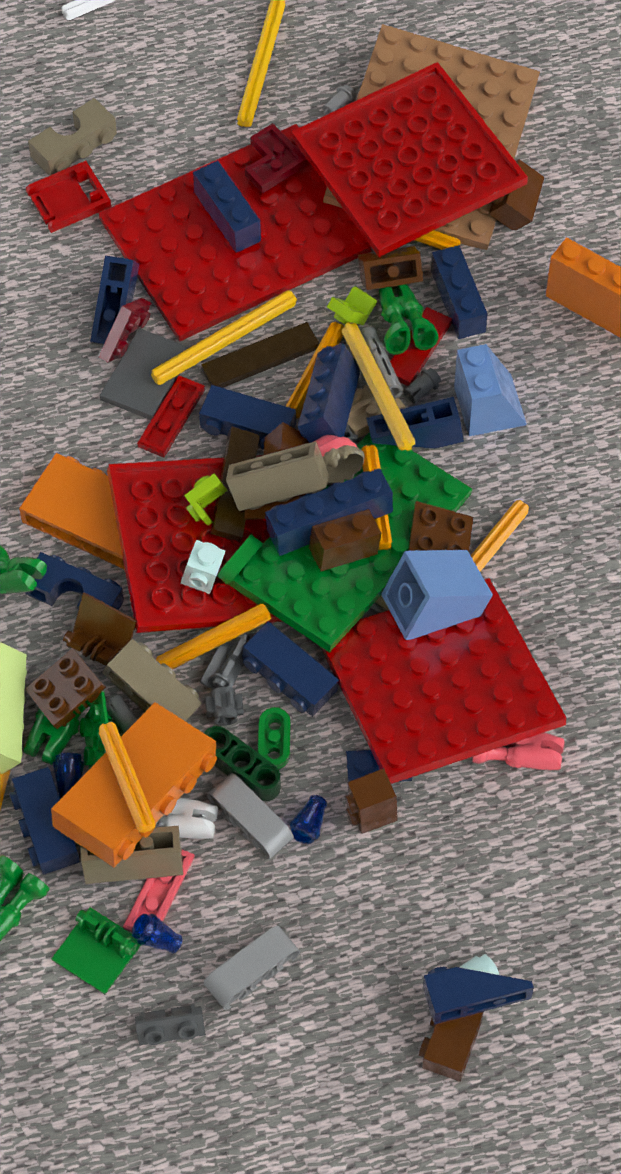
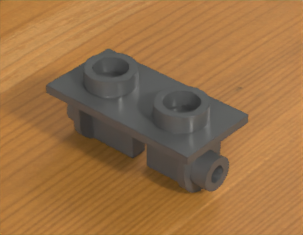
[200,633,250,690]
[135,1004,206,1046]

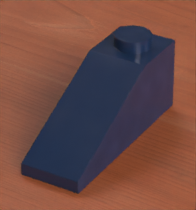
[90,255,139,344]
[366,397,464,449]
[423,966,534,1024]

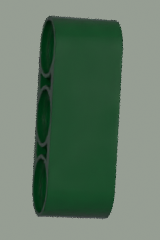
[204,726,281,801]

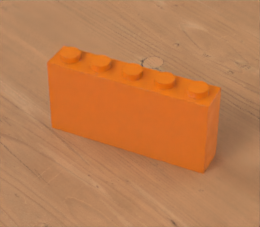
[546,237,621,338]
[19,453,125,570]
[51,702,217,868]

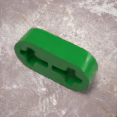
[217,534,263,586]

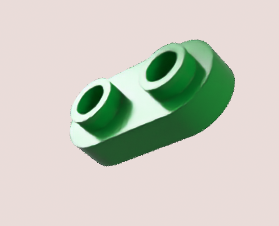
[258,707,291,770]

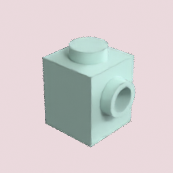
[181,540,225,594]

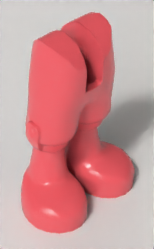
[472,732,565,770]

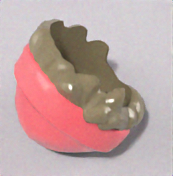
[314,435,365,485]

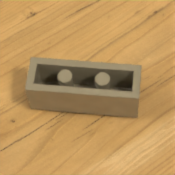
[226,441,329,511]
[102,639,202,721]
[81,825,183,884]

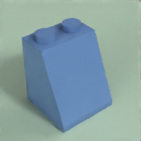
[454,344,527,436]
[381,550,493,640]

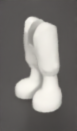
[155,798,218,839]

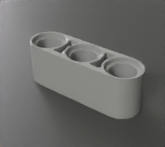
[207,773,294,860]
[203,926,300,1010]

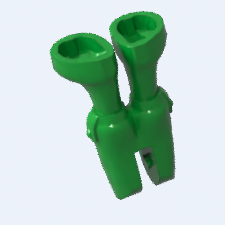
[379,284,439,355]
[0,546,47,594]
[23,698,97,765]
[0,855,50,941]

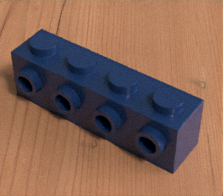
[298,343,360,443]
[265,468,393,556]

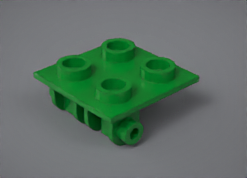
[80,691,112,769]
[51,907,144,995]

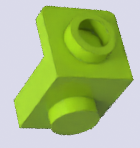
[327,286,377,325]
[184,473,228,526]

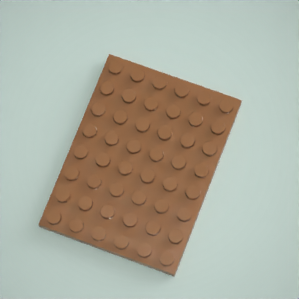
[323,24,540,250]

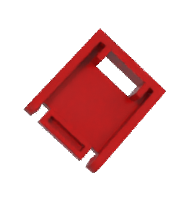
[26,160,112,233]

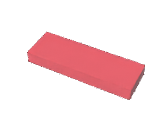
[123,849,195,941]

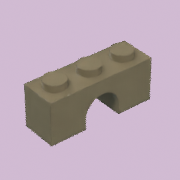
[28,98,117,176]

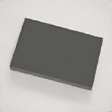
[100,328,190,420]

